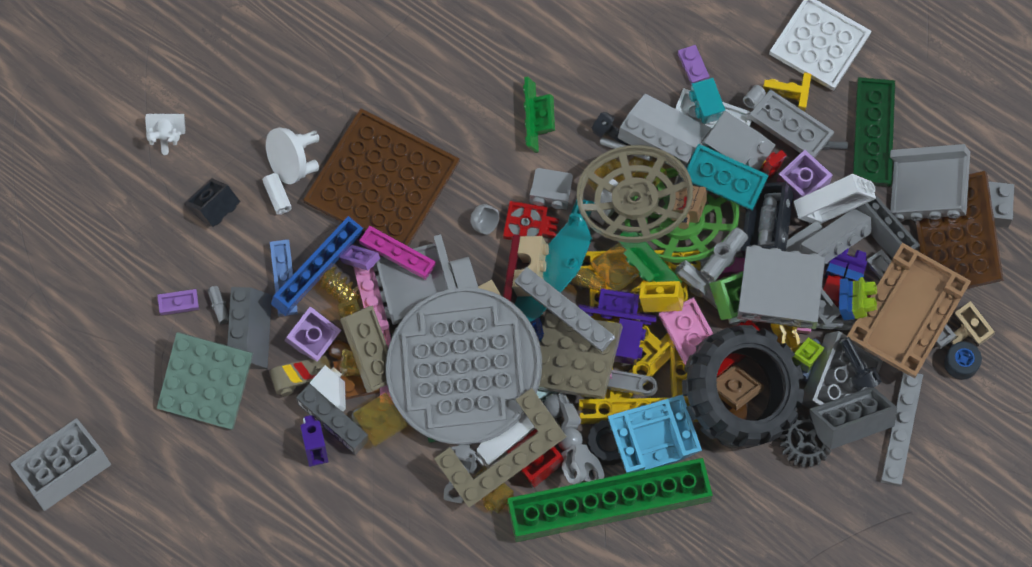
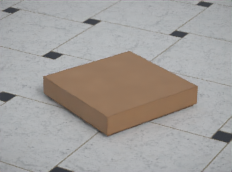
[717,364,764,410]

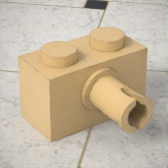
[952,301,995,346]

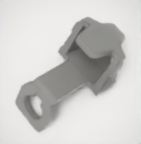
[444,444,477,503]

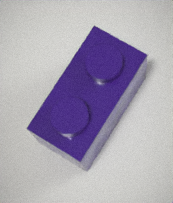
[614,318,646,365]

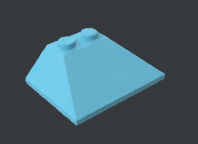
[608,395,702,473]

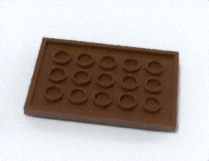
[916,171,1004,289]

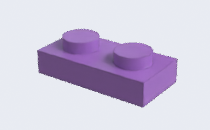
[678,45,710,85]
[340,245,380,271]
[157,289,199,316]

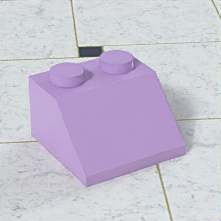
[284,307,341,362]

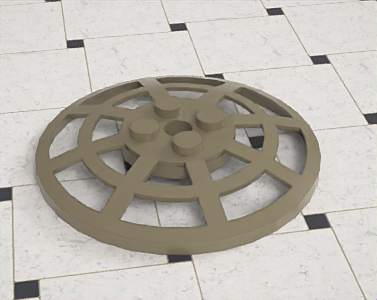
[576,145,693,243]

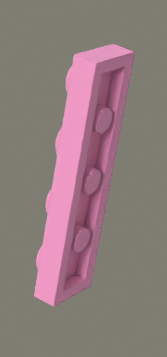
[353,266,389,331]

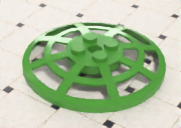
[624,168,739,263]

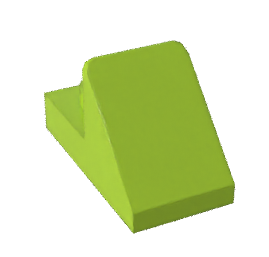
[792,337,824,373]

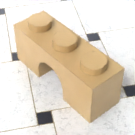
[512,236,549,296]

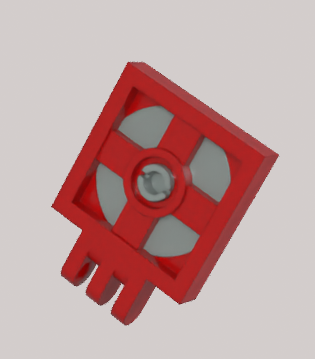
[503,201,559,240]

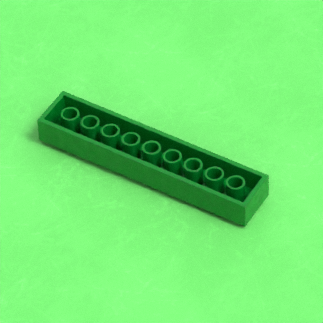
[507,458,713,542]

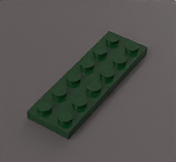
[853,77,896,187]

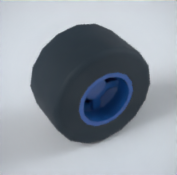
[944,341,982,380]

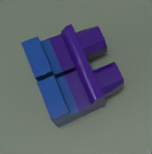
[824,248,867,281]

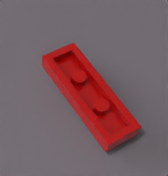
[759,150,787,180]

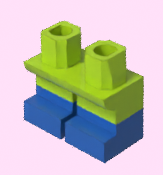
[839,277,877,320]

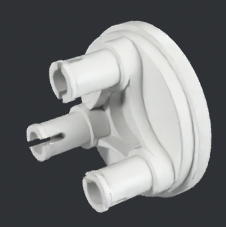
[266,128,319,184]

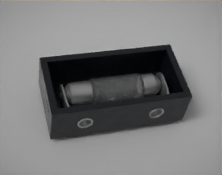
[741,182,794,257]

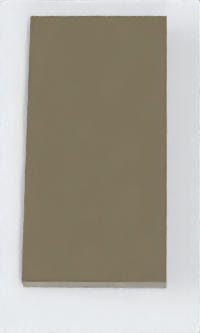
[340,305,388,393]

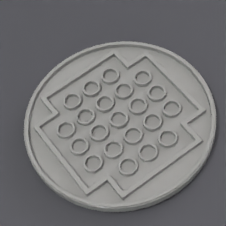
[386,287,542,445]

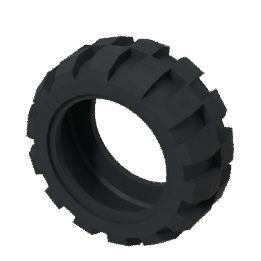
[682,325,804,448]

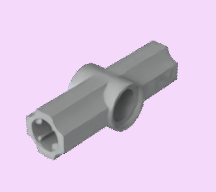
[700,227,748,282]
[675,260,717,309]

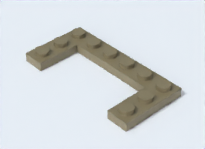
[434,388,567,507]

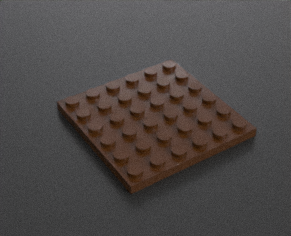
[303,108,460,247]

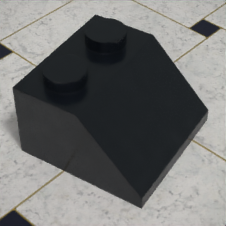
[184,178,241,227]

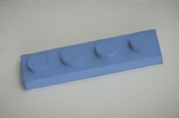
[270,240,298,316]

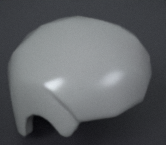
[470,204,499,235]

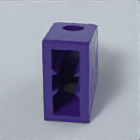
[300,415,329,467]

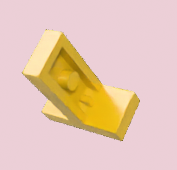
[763,73,812,112]

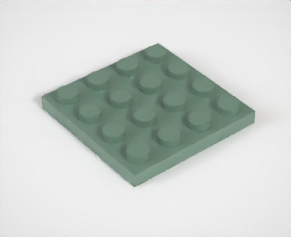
[157,332,253,430]

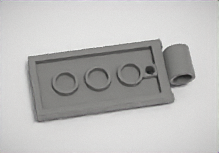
[743,85,834,158]

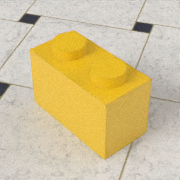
[639,281,684,312]

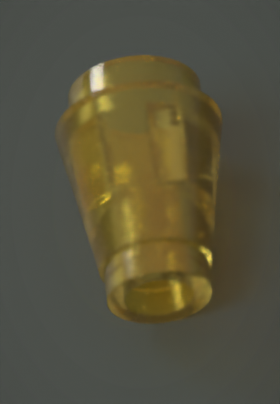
[575,267,606,292]

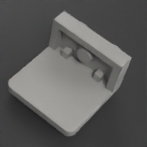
[529,168,573,210]

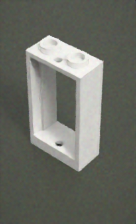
[794,174,876,224]

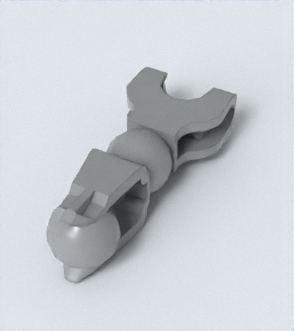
[543,392,604,484]

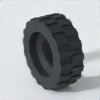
[587,419,622,465]

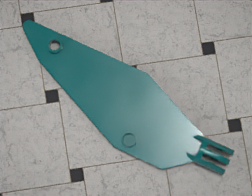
[514,199,594,325]

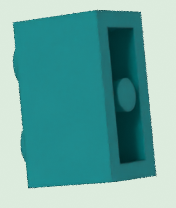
[689,78,726,124]

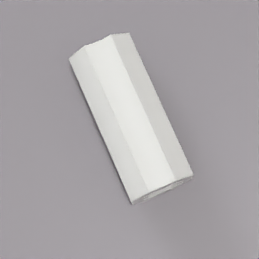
[262,173,292,215]

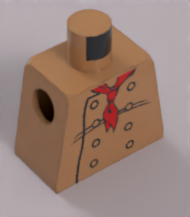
[671,185,707,229]

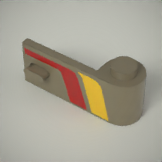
[269,356,331,397]

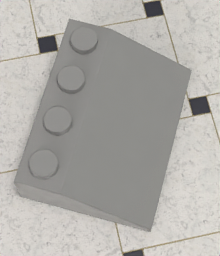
[618,94,712,169]
[803,331,883,409]
[10,418,111,511]

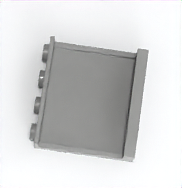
[890,144,970,222]
[373,234,456,325]
[737,245,825,329]

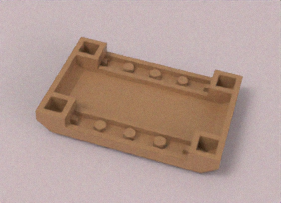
[847,243,971,379]

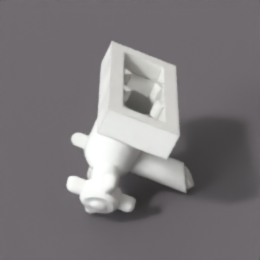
[145,114,185,155]

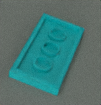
[682,144,769,211]

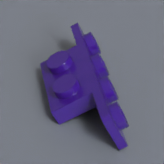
[578,288,656,325]

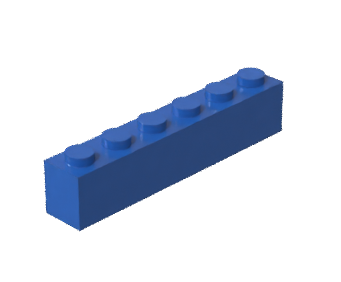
[271,216,363,316]

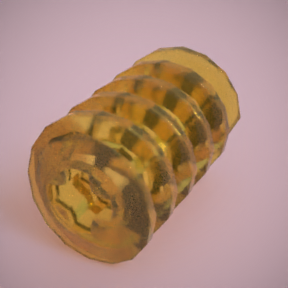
[319,267,360,309]

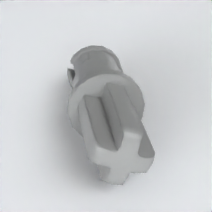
[208,286,229,325]

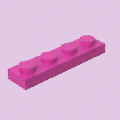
[359,226,436,280]

